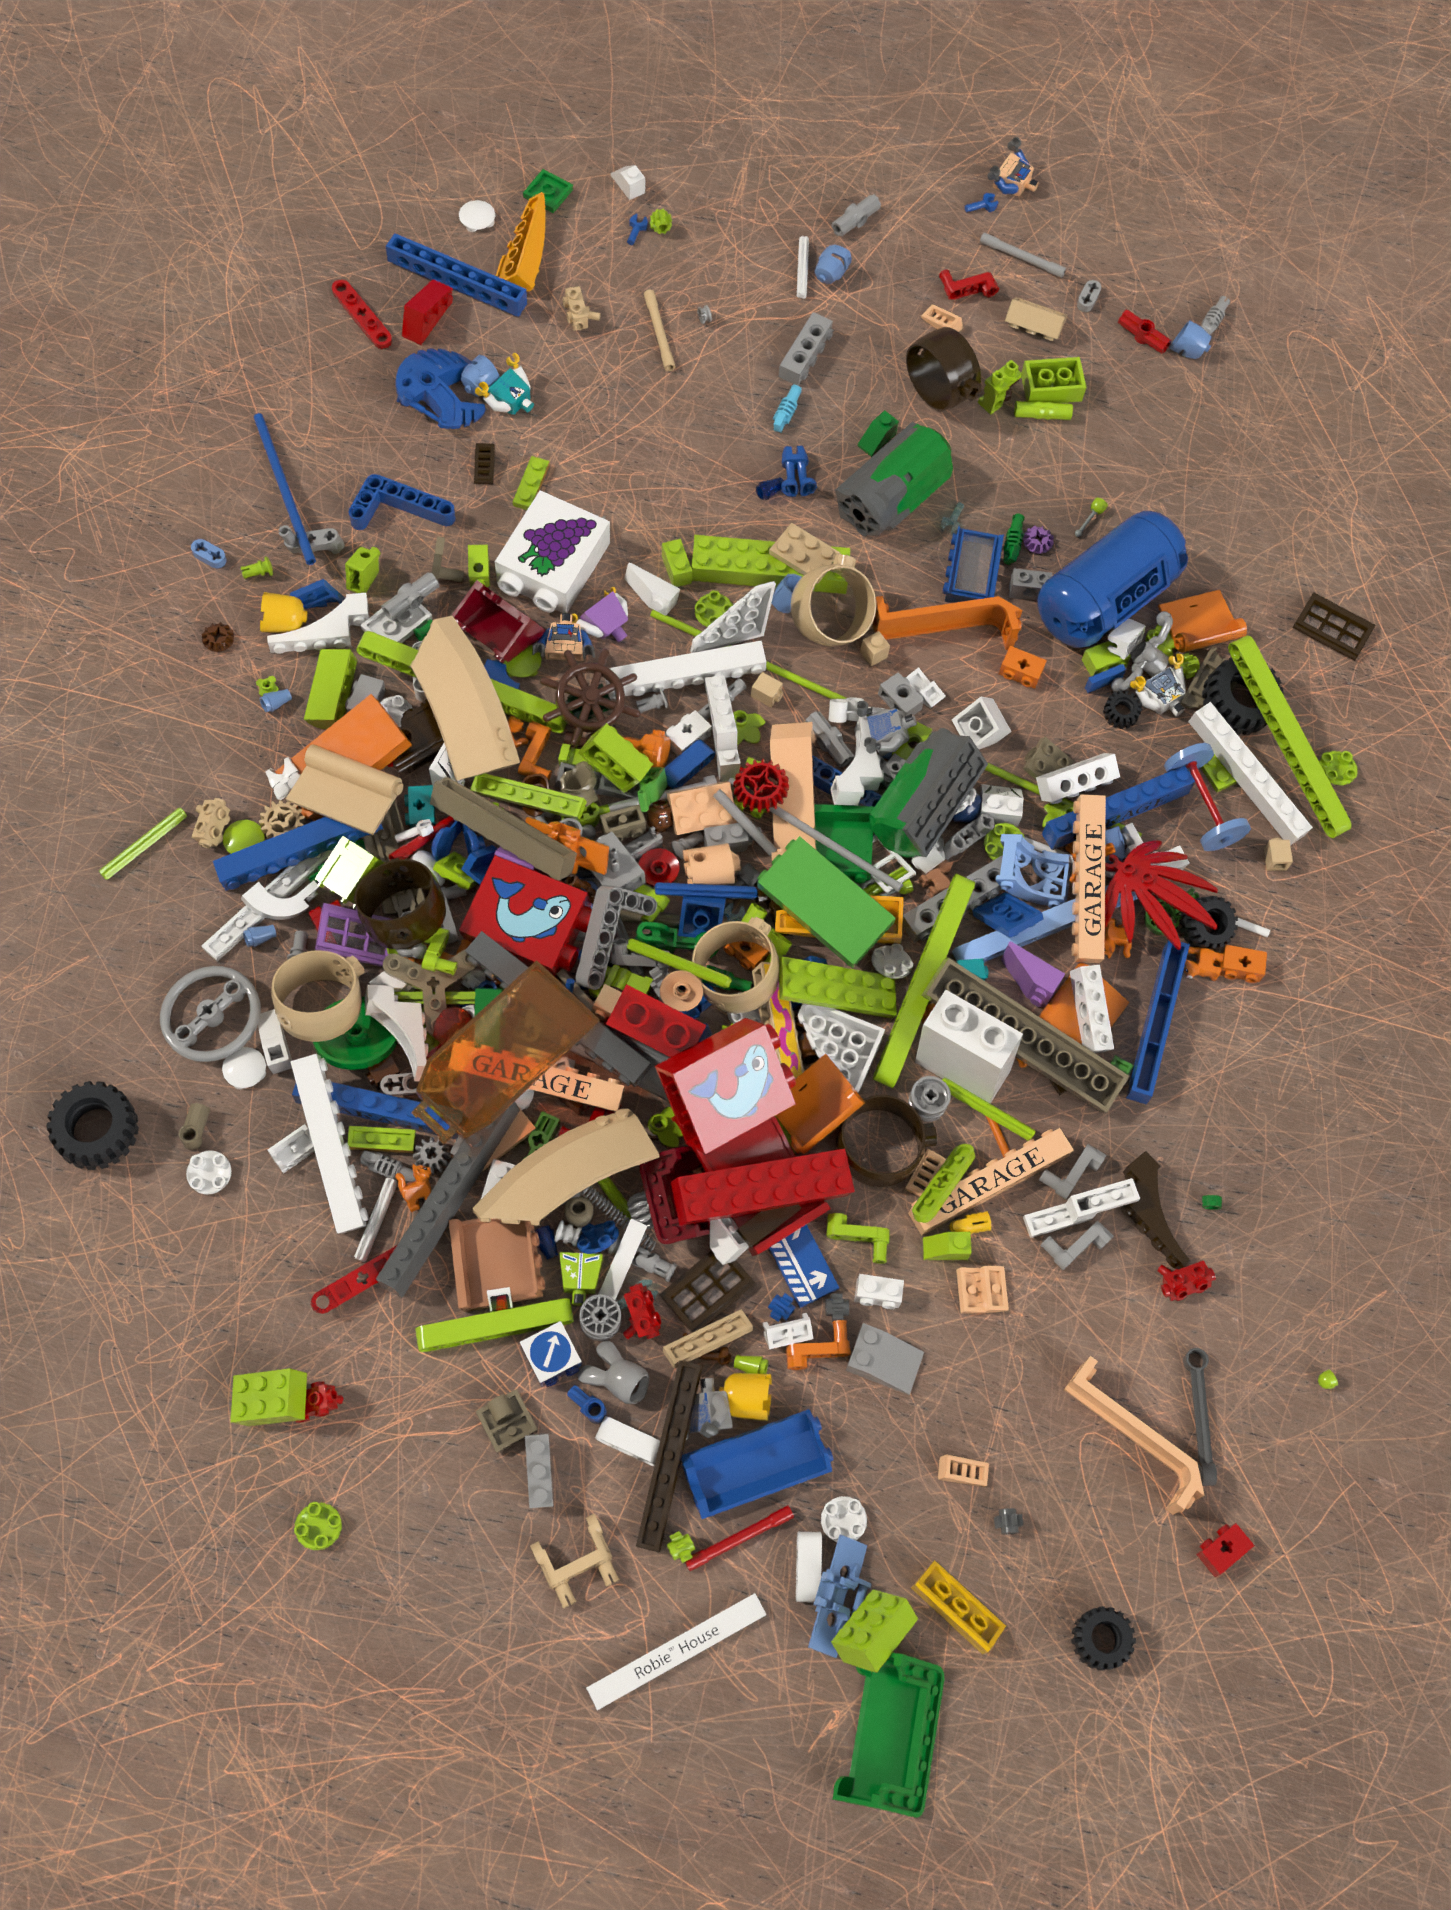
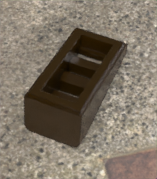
[474,443,496,485]

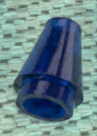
[756,477,784,500]
[535,1225,559,1260]

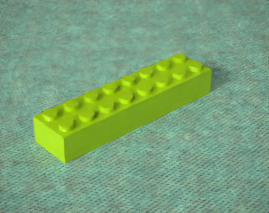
[692,535,850,594]

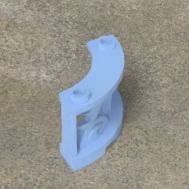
[996,834,1072,909]

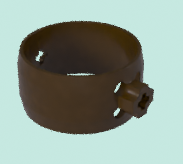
[906,327,981,411]
[354,858,446,949]
[836,1095,937,1187]

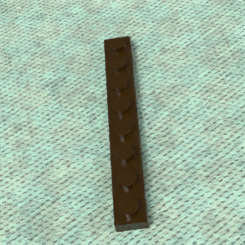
[636,1360,703,1552]

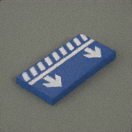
[768,1224,839,1309]

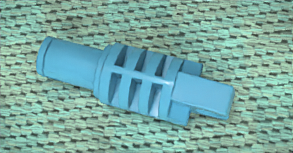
[773,385,802,433]

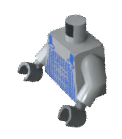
[857,701,917,756]
[686,1378,733,1440]

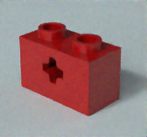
[1196,1523,1255,1577]

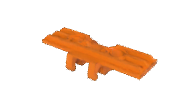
[525,817,609,875]

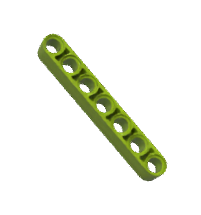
[415,1298,574,1352]

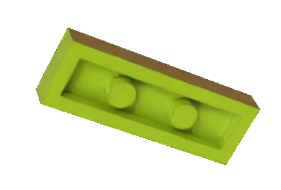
[513,456,550,510]
[347,1126,416,1153]

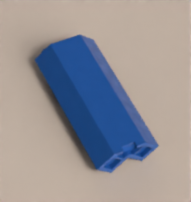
[681,1409,834,1519]

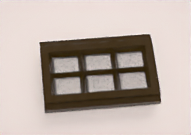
[1292,592,1376,661]
[659,1251,756,1333]

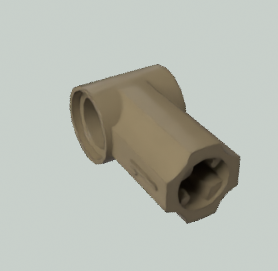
[179,1103,210,1150]

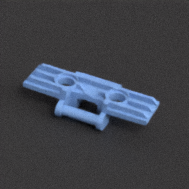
[808,1535,872,1658]

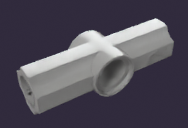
[832,195,881,237]
[381,572,439,620]
[805,711,854,768]

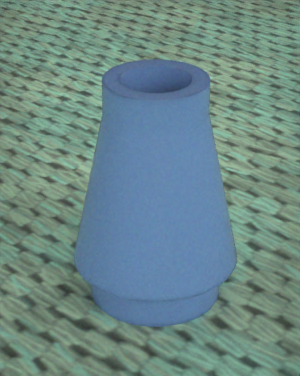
[259,689,292,712]
[243,925,277,947]

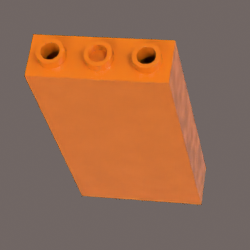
[275,694,412,821]

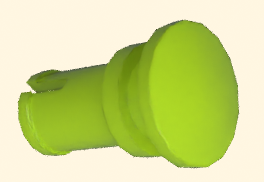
[241,556,273,579]

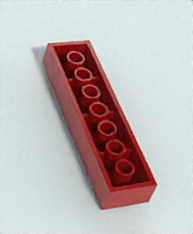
[671,1149,855,1226]

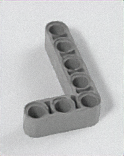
[576,885,657,990]

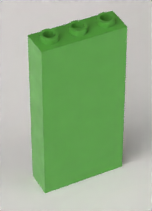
[757,836,896,969]

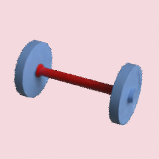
[1164,743,1251,851]

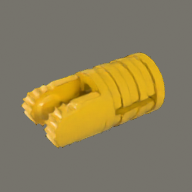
[948,1211,991,1234]

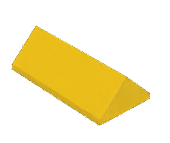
[911,1560,1006,1655]

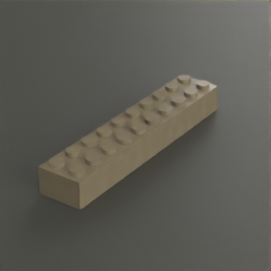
[921,958,1129,1113]

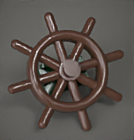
[540,649,641,747]

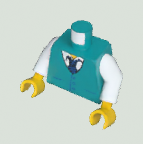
[475,353,534,415]

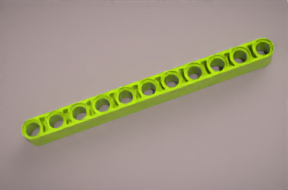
[356,631,567,733]
[1228,635,1352,838]
[872,873,975,1088]

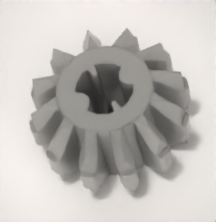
[413,1137,451,1175]
[627,1191,654,1229]

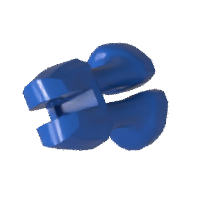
[781,446,817,497]

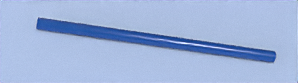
[254,413,316,565]

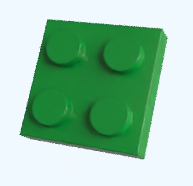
[523,169,573,214]

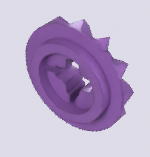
[1023,525,1054,554]

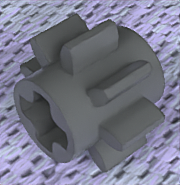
[825,1293,849,1322]
[994,1508,1024,1535]

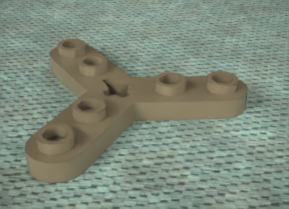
[383,949,476,1038]

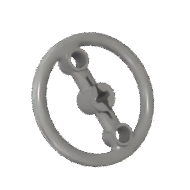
[160,966,261,1062]

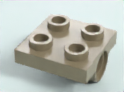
[1023,736,1074,783]
[475,1389,538,1453]

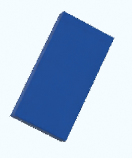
[1085,664,1126,693]

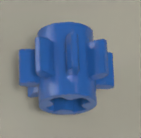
[768,1293,796,1322]

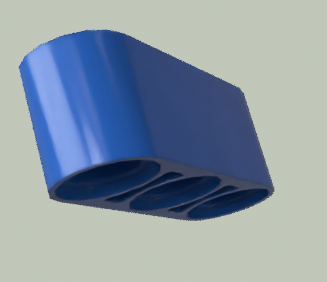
[665,739,716,789]

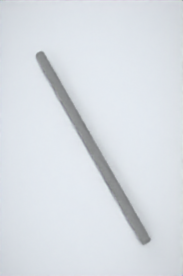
[728,777,903,891]

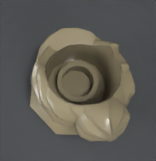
[560,761,598,807]

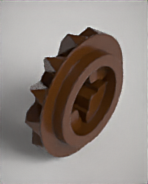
[201,622,234,652]

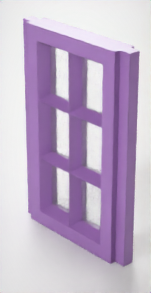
[315,903,392,967]

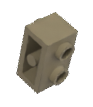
[600,804,646,842]

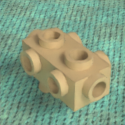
[563,286,600,330]
[192,798,230,849]

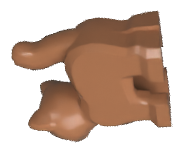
[918,859,954,898]

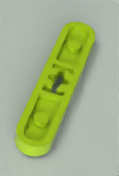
[912,1144,976,1223]

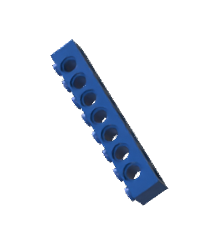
[386,233,527,317]

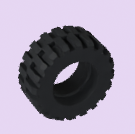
[1202,657,1284,735]
[46,1081,139,1170]

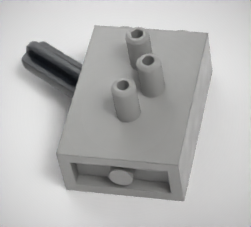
[561,832,646,891]

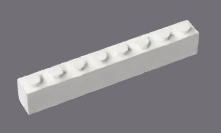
[605,641,766,699]
[1188,702,1313,846]
[290,1054,369,1234]

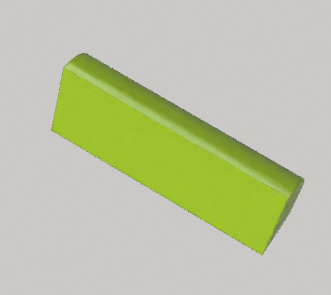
[304,649,358,730]

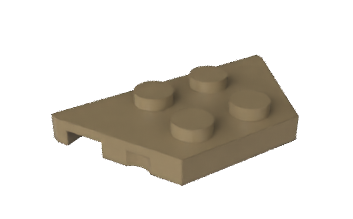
[1181,645,1237,709]

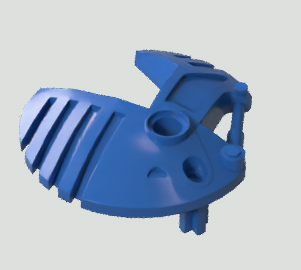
[395,348,486,429]

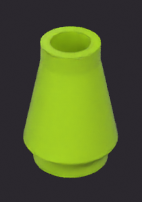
[734,1355,769,1374]

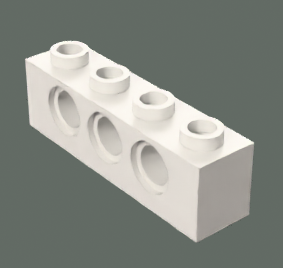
[1036,753,1120,804]
[1070,965,1114,1053]

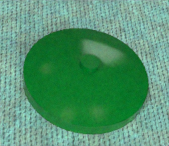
[313,997,398,1070]

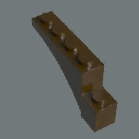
[1120,1151,1190,1269]

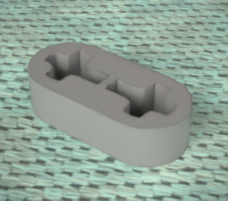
[1077,280,1101,312]

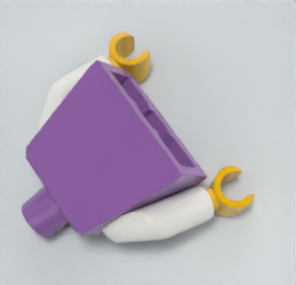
[572,587,628,643]

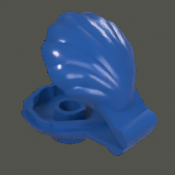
[431,820,485,862]

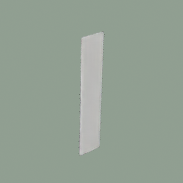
[599,1219,647,1300]

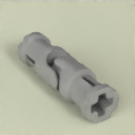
[608,1236,677,1282]

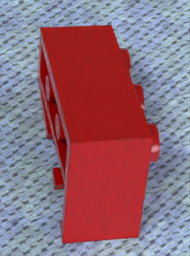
[402,279,453,345]

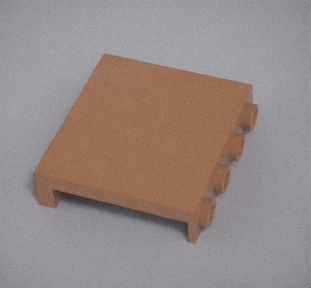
[449,1218,545,1312]

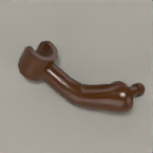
[683,1333,731,1365]

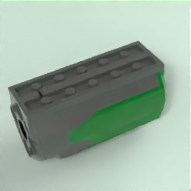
[835,421,953,536]
[869,728,988,857]

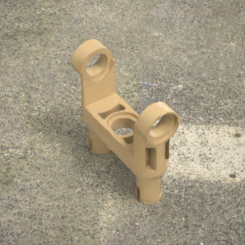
[530,1514,620,1609]

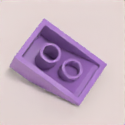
[1001,941,1065,1008]

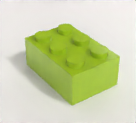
[1021,357,1086,403]
[578,723,653,793]
[230,1368,307,1426]
[831,1589,918,1673]

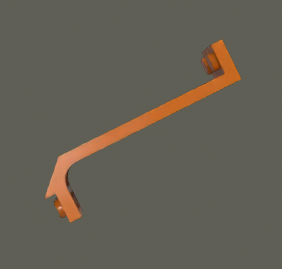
[872,596,1023,650]

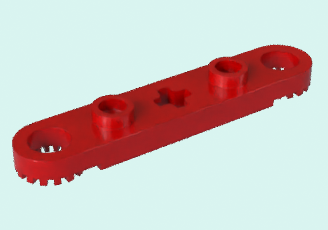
[332,280,392,349]
[310,1245,397,1314]

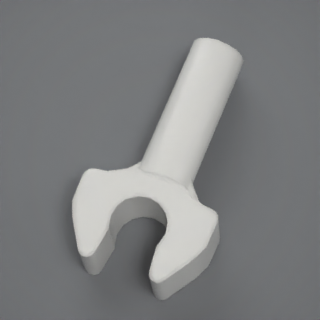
[394,819,434,843]

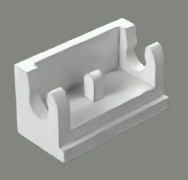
[1108,619,1146,659]
[268,1124,315,1174]
[762,1313,813,1349]

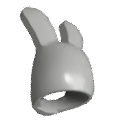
[578,1341,649,1404]

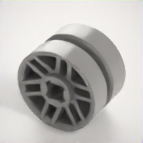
[908,1076,951,1122]
[580,1294,621,1341]

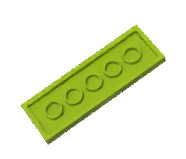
[779,956,897,1019]

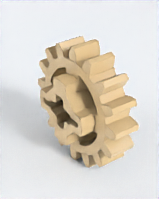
[259,800,306,839]

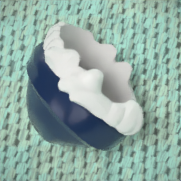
[952,788,982,823]

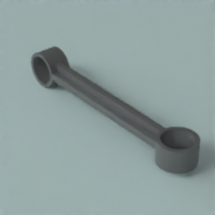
[1183,1348,1217,1486]

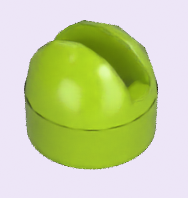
[1318,1369,1338,1389]

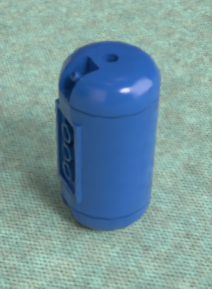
[1037,510,1188,648]

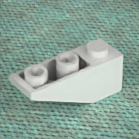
[258,1009,292,1074]

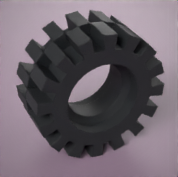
[1103,690,1142,729]

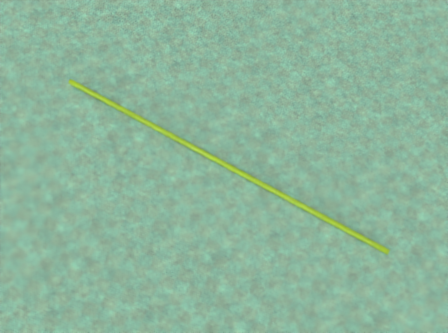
[650,610,1142,838]

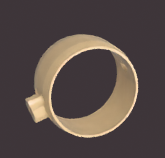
[791,554,876,646]
[692,917,780,1013]
[271,950,364,1042]

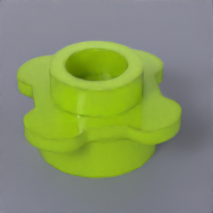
[256,676,279,696]

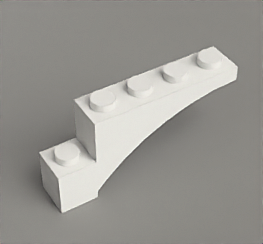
[267,593,369,654]
[705,675,741,782]
[831,716,884,805]
[365,985,430,1082]

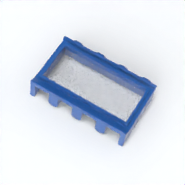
[942,526,1004,603]

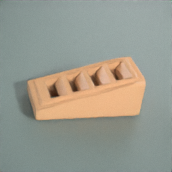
[921,304,963,332]
[905,1149,946,1197]
[938,1454,989,1487]

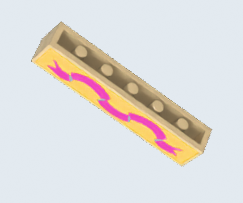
[752,962,805,1079]

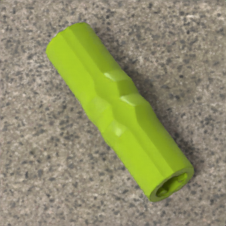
[1014,401,1073,420]

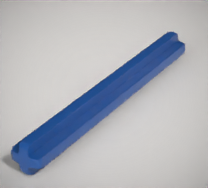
[655,882,757,899]

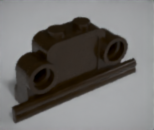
[393,699,444,773]

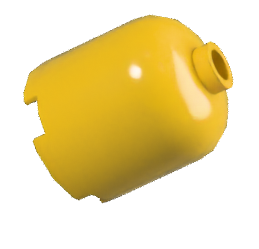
[260,592,308,634]
[719,1373,772,1421]

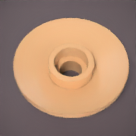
[660,970,703,1011]

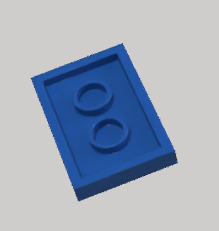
[972,892,1044,938]

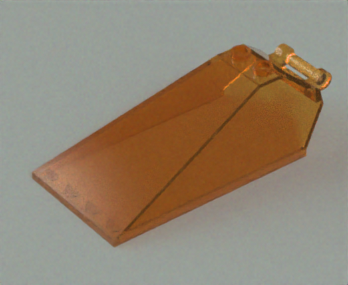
[412,961,600,1144]

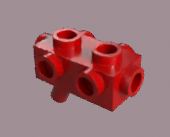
[1157,1260,1216,1301]
[623,1283,661,1340]
[295,1381,344,1423]

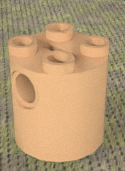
[683,843,741,885]

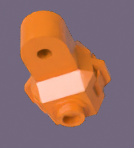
[622,729,671,768]

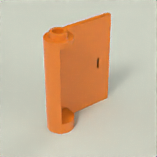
[1158,590,1247,653]
[1039,962,1130,1045]
[775,1053,865,1154]

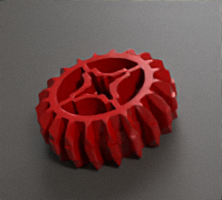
[733,759,789,813]

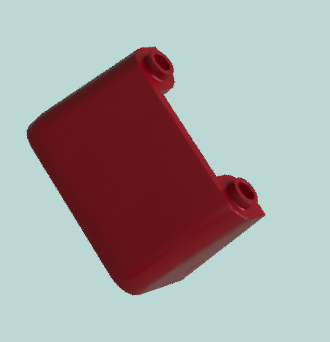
[451,580,546,663]
[639,1146,710,1244]

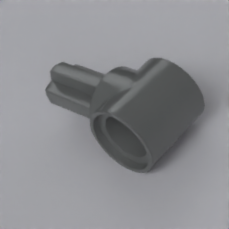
[729,863,760,901]

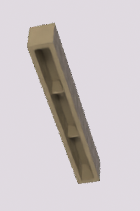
[430,777,577,881]

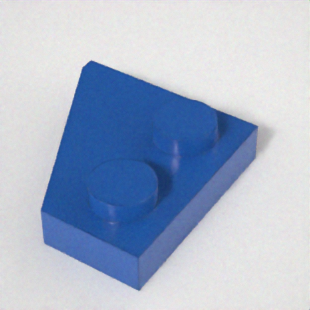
[290,579,345,609]

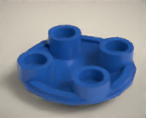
[577,1220,619,1254]

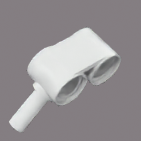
[828,697,885,723]

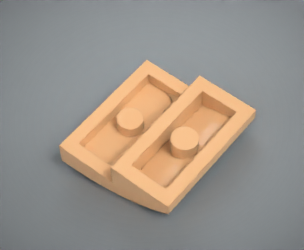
[956,1266,1009,1314]

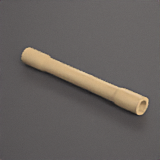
[644,290,676,371]

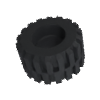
[1179,896,1238,949]
[1071,1606,1136,1671]

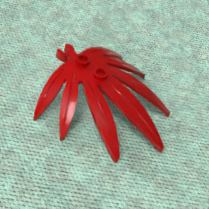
[1105,841,1218,950]

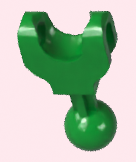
[634,922,720,958]

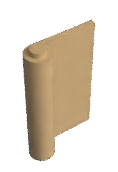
[286,744,403,835]

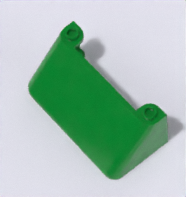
[832,1653,944,1818]

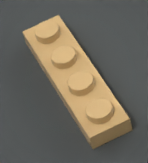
[663,1309,753,1369]

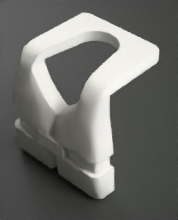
[265,757,301,800]

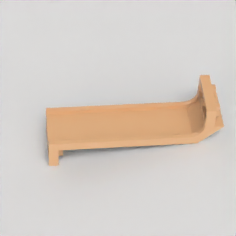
[770,722,816,861]
[1064,1356,1204,1515]

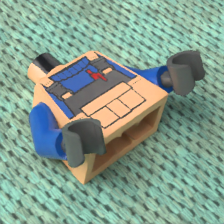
[987,137,1039,196]
[532,613,595,661]

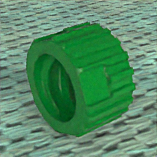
[1202,1195,1222,1210]

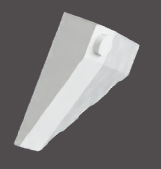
[690,581,776,653]
[797,1003,885,1093]

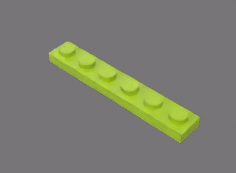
[470,774,587,820]

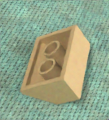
[1005,297,1068,341]

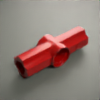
[1118,309,1172,354]

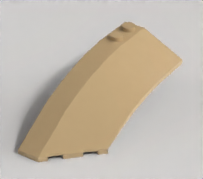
[410,616,520,781]
[473,1109,659,1226]

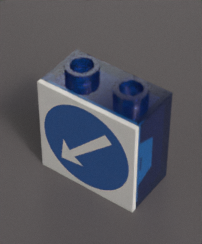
[520,1321,582,1388]

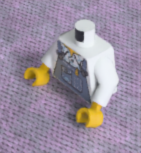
[1130,653,1186,717]

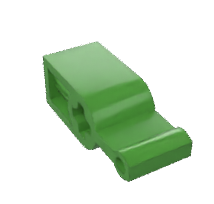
[637,767,668,812]
[524,1111,561,1159]

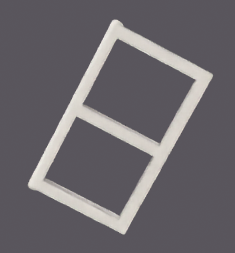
[871,835,916,893]

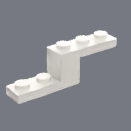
[1023,1178,1140,1238]

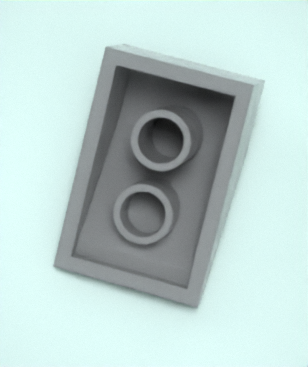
[845,1323,924,1395]

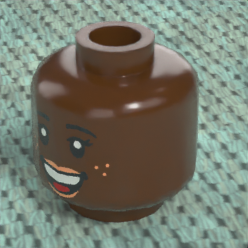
[647,800,673,832]

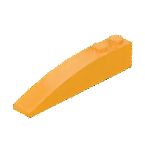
[496,192,545,292]

